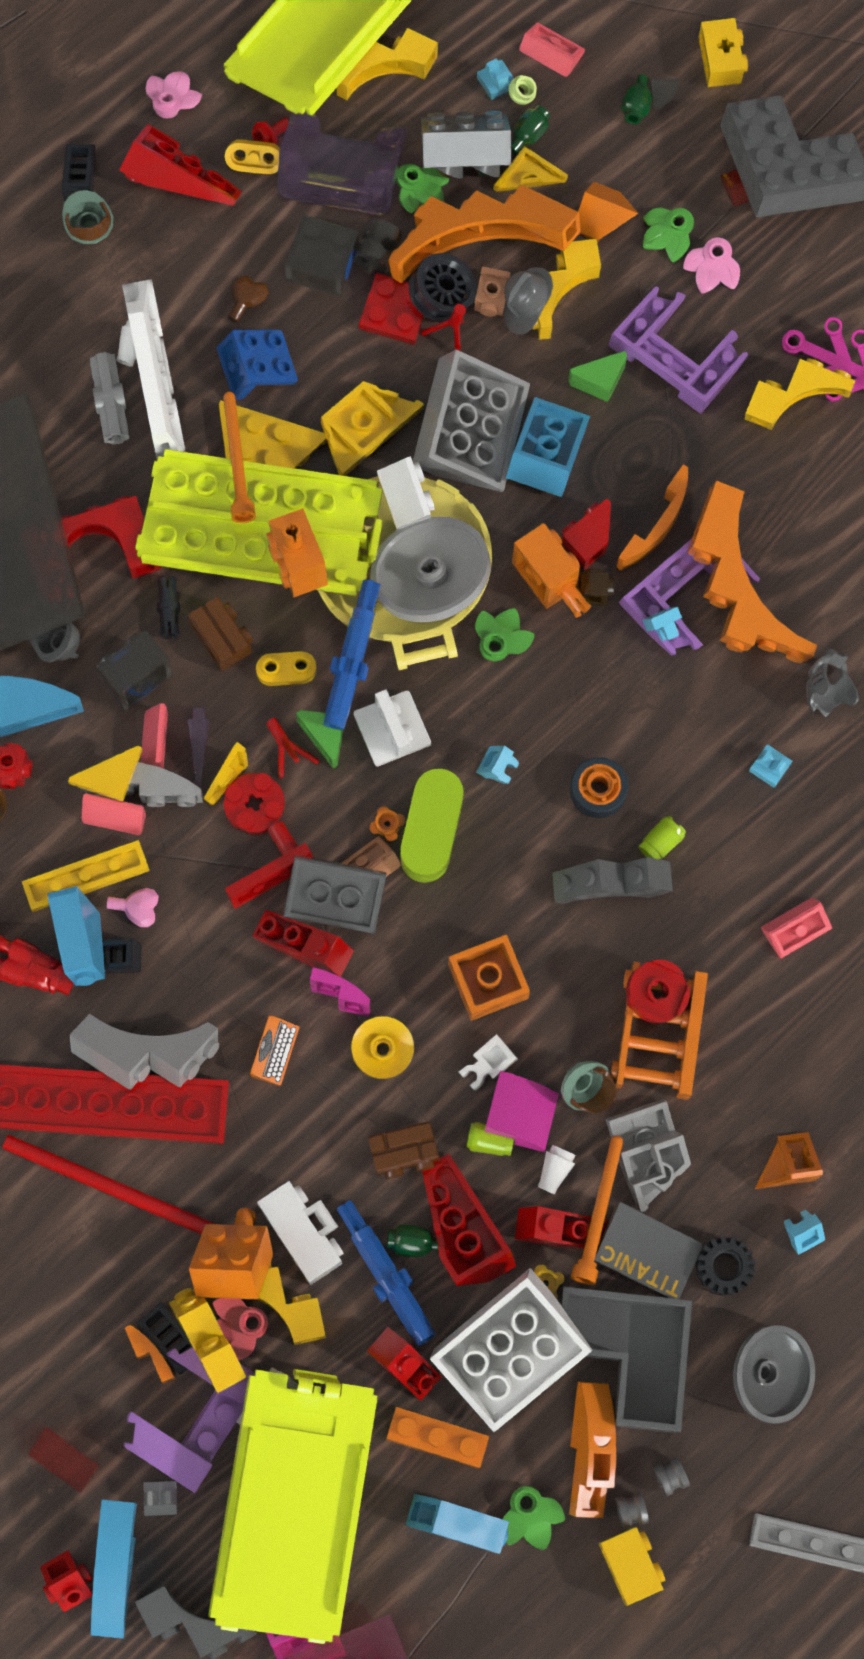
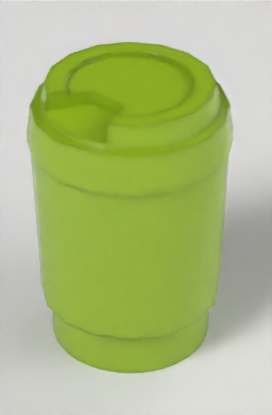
[638,816,686,860]
[466,1122,514,1156]

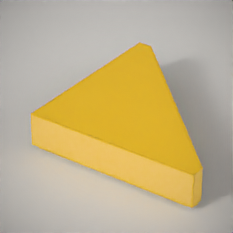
[493,146,568,192]
[204,742,248,806]
[68,746,143,802]

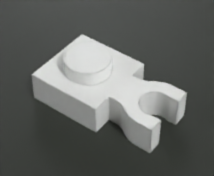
[459,1034,518,1091]

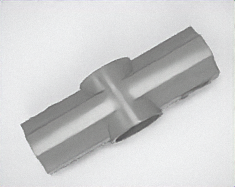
[90,352,130,445]

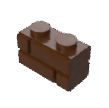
[188,597,253,671]
[368,1121,440,1180]

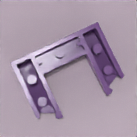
[608,287,748,414]
[619,538,760,656]
[123,1347,255,1493]

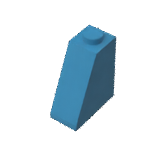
[48,886,105,986]
[405,1494,509,1554]

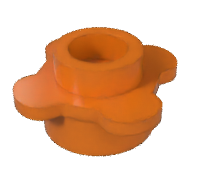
[370,806,405,842]

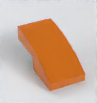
[125,1325,176,1384]

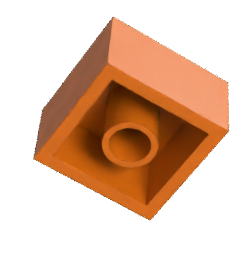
[448,934,530,1021]

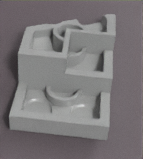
[605,1099,691,1212]

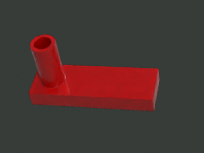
[225,821,313,909]

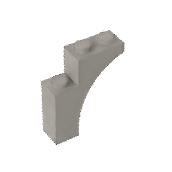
[70,1014,219,1090]

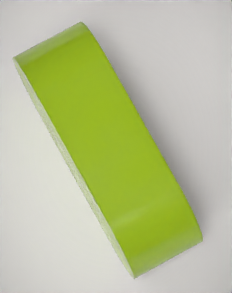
[400,769,464,883]

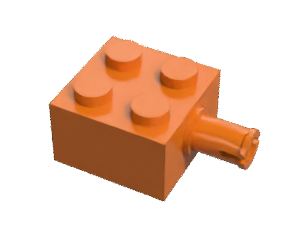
[266,508,328,597]
[512,523,591,618]
[189,1208,273,1299]

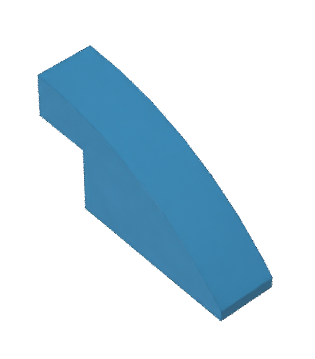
[0,676,84,737]
[91,1500,137,1639]

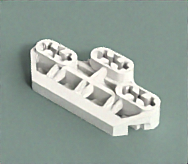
[122,279,186,460]

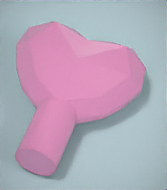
[107,888,159,927]

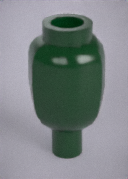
[621,74,652,125]
[511,105,551,154]
[387,1224,438,1257]

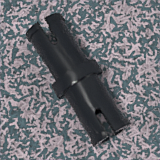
[157,576,180,639]

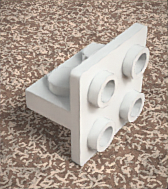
[354,690,431,767]

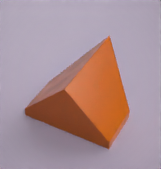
[578,182,639,243]
[755,1132,823,1189]

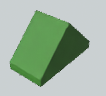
[568,351,627,402]
[296,710,343,768]

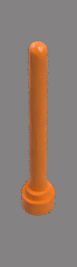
[223,391,256,523]
[570,1135,623,1285]

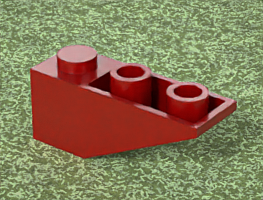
[252,910,354,977]
[515,1206,609,1250]

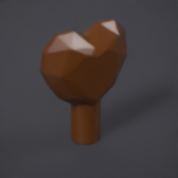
[228,275,269,323]

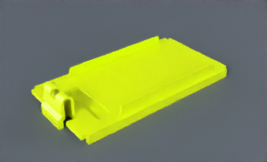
[224,0,411,116]
[135,449,383,596]
[208,1369,378,1644]

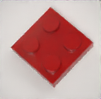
[359,273,424,345]

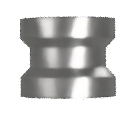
[653,1456,690,1497]
[615,1492,649,1530]

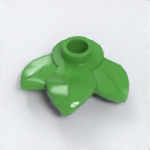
[396,164,449,214]
[643,207,694,262]
[475,608,534,662]
[502,1486,565,1550]

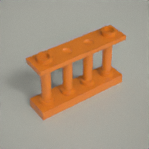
[610,961,708,1100]

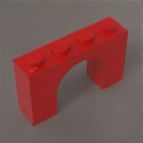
[21,496,161,604]

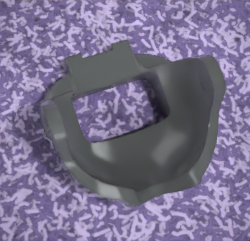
[806,649,859,717]

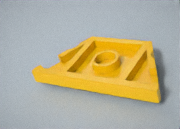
[321,381,424,476]
[219,400,327,469]

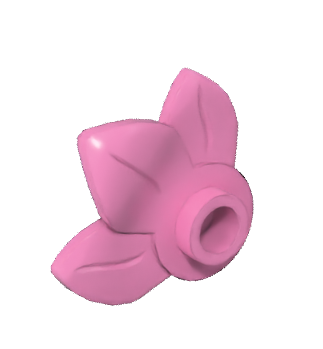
[146,71,202,118]
[683,237,740,294]

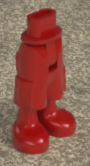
[0,934,74,996]

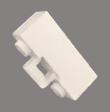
[257,1181,344,1285]

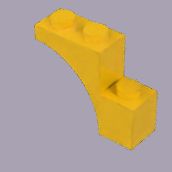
[337,28,438,100]
[532,239,601,340]
[745,358,856,430]
[257,1263,326,1345]
[169,1288,246,1393]

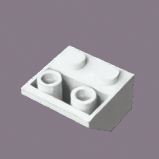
[377,456,435,530]

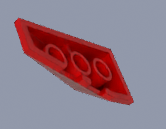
[119,124,242,206]
[422,1153,516,1286]

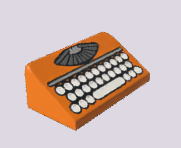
[250,1015,300,1086]

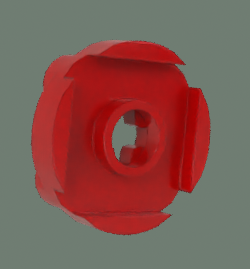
[224,773,285,835]
[626,959,690,1023]

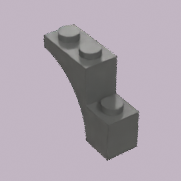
[552,857,673,904]
[135,1586,257,1659]

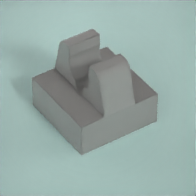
[144,1481,178,1516]

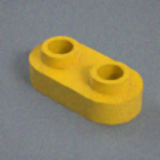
[225,139,284,174]
[256,651,317,686]

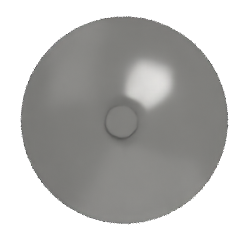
[370,517,491,622]

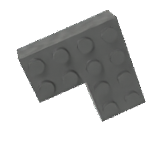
[720,95,864,218]
[560,1287,692,1433]

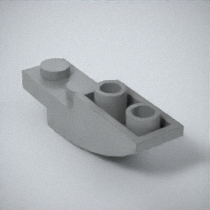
[78,762,203,807]

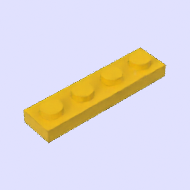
[21,840,150,912]

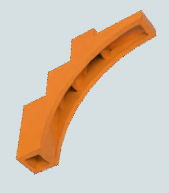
[389,185,581,283]
[687,481,818,663]

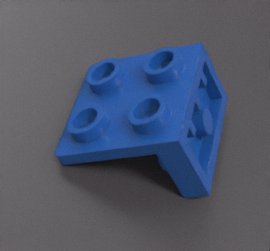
[216,330,298,400]

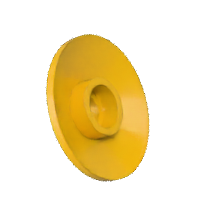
[351,1016,414,1079]

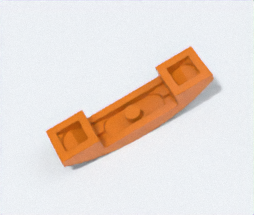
[616,464,688,571]

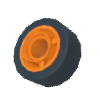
[570,757,629,818]

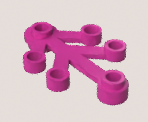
[782,317,864,402]

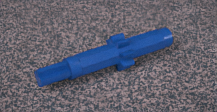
[323,579,381,730]
[337,1200,436,1346]

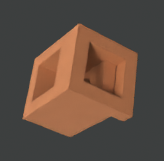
[474,267,511,317]

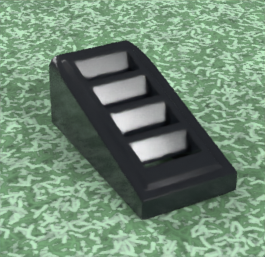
[61,144,96,202]
[102,938,142,974]
[137,1302,192,1375]

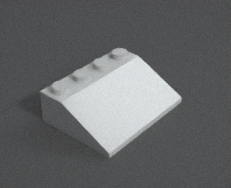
[430,1268,592,1432]

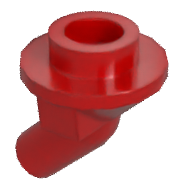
[252,117,292,144]

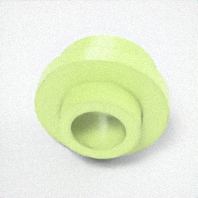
[508,75,537,105]

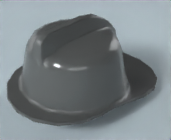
[504,267,553,335]
[26,600,81,662]

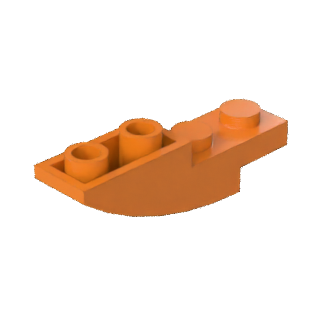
[569,1382,616,1518]

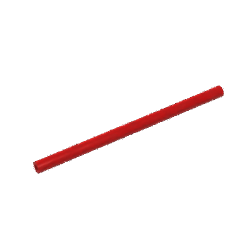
[2,1135,216,1235]

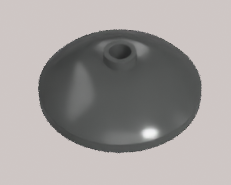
[733,1325,815,1424]

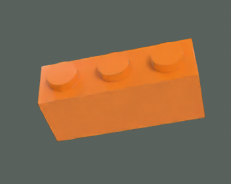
[386,1407,489,1469]

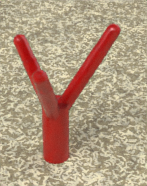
[421,304,466,351]
[266,718,320,779]

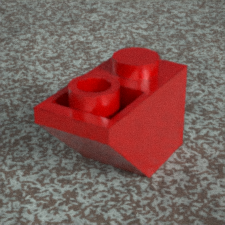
[561,499,611,570]
[367,1327,442,1401]

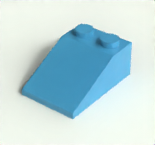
[506,397,590,497]

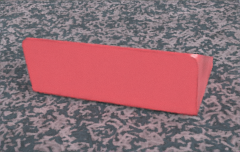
[519,23,585,77]
[140,703,168,769]
[81,793,146,835]
[761,898,832,959]

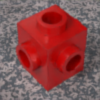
[0,743,33,789]
[40,1550,93,1612]

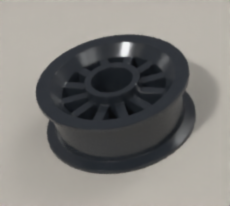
[409,253,477,322]

